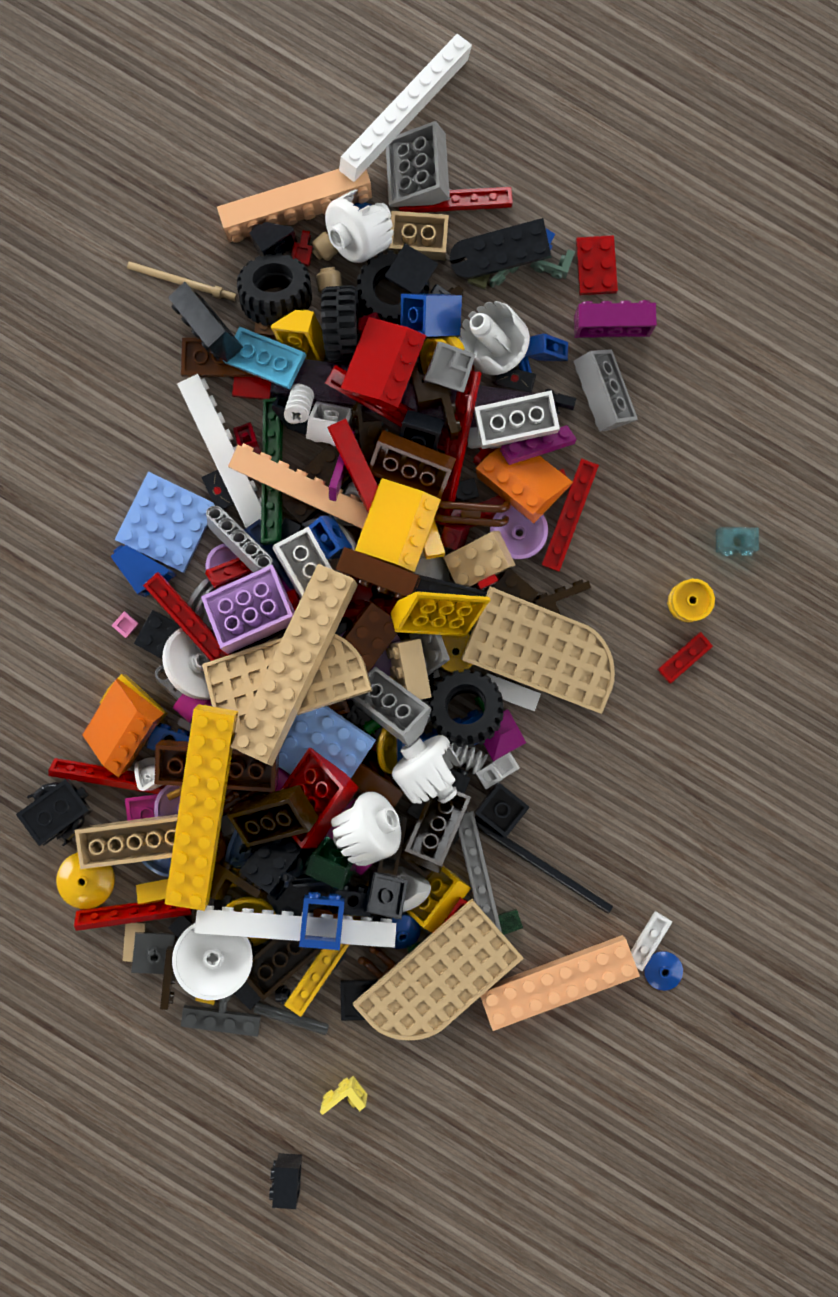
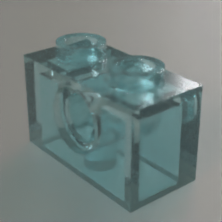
[716,527,759,556]

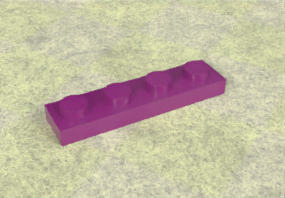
[500,425,577,465]

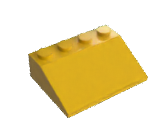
[355,478,441,573]
[390,592,490,636]

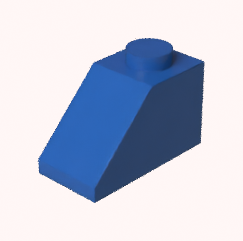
[526,333,568,361]

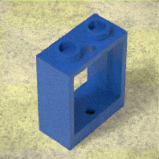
[299,892,345,950]

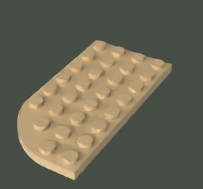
[461,587,615,714]
[202,634,372,736]
[353,899,524,1040]

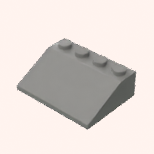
[386,121,450,207]

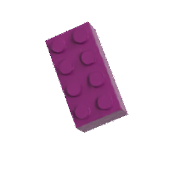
[574,300,657,338]

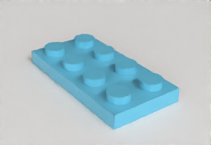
[223,326,307,390]

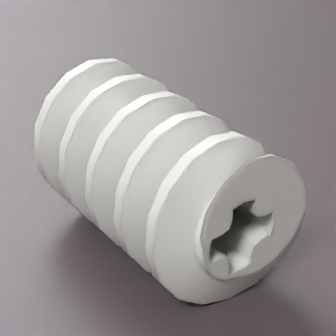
[284,383,315,424]
[449,743,488,774]

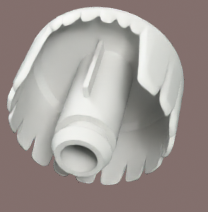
[325,189,394,263]
[458,301,530,375]
[392,735,460,804]
[331,792,401,866]

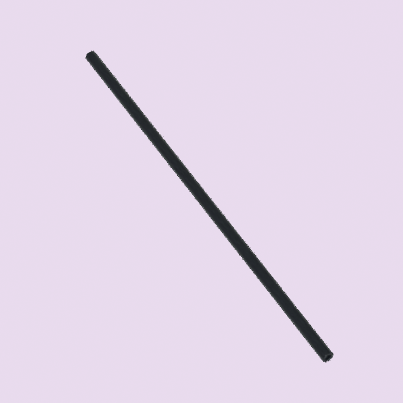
[369,749,613,914]

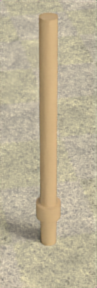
[127,261,237,301]

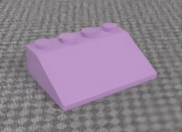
[201,564,295,654]

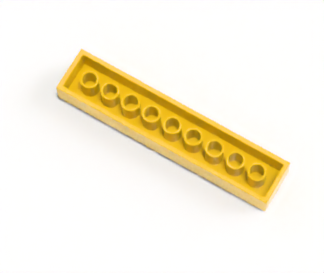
[165,704,238,911]

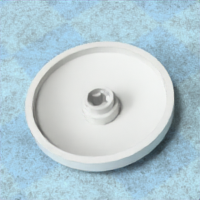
[163,625,212,700]
[172,923,253,1000]

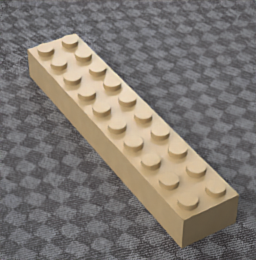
[231,564,358,766]

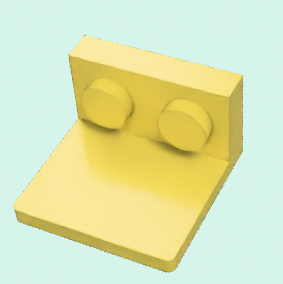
[320,1076,368,1115]

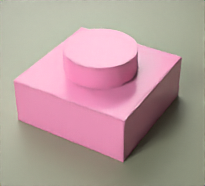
[112,611,140,639]

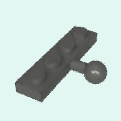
[181,994,261,1037]

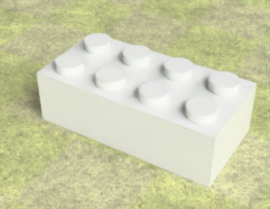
[474,390,560,449]
[273,526,333,599]

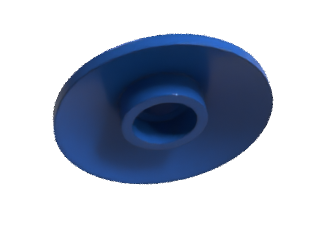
[390,914,420,949]
[644,951,683,991]

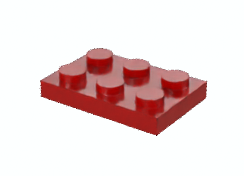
[576,235,618,296]

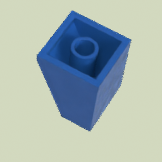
[400,294,462,337]
[110,545,176,597]

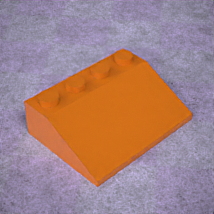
[476,448,573,523]
[82,678,164,778]

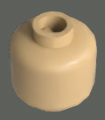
[312,232,338,261]
[316,267,342,293]

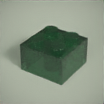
[306,836,357,890]

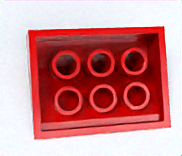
[340,317,426,412]
[280,748,359,848]

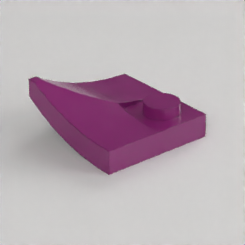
[483,709,526,762]

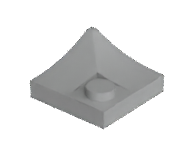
[423,341,476,393]

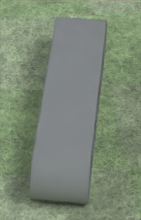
[206,506,272,573]

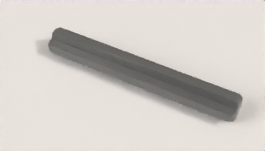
[254,1002,329,1035]

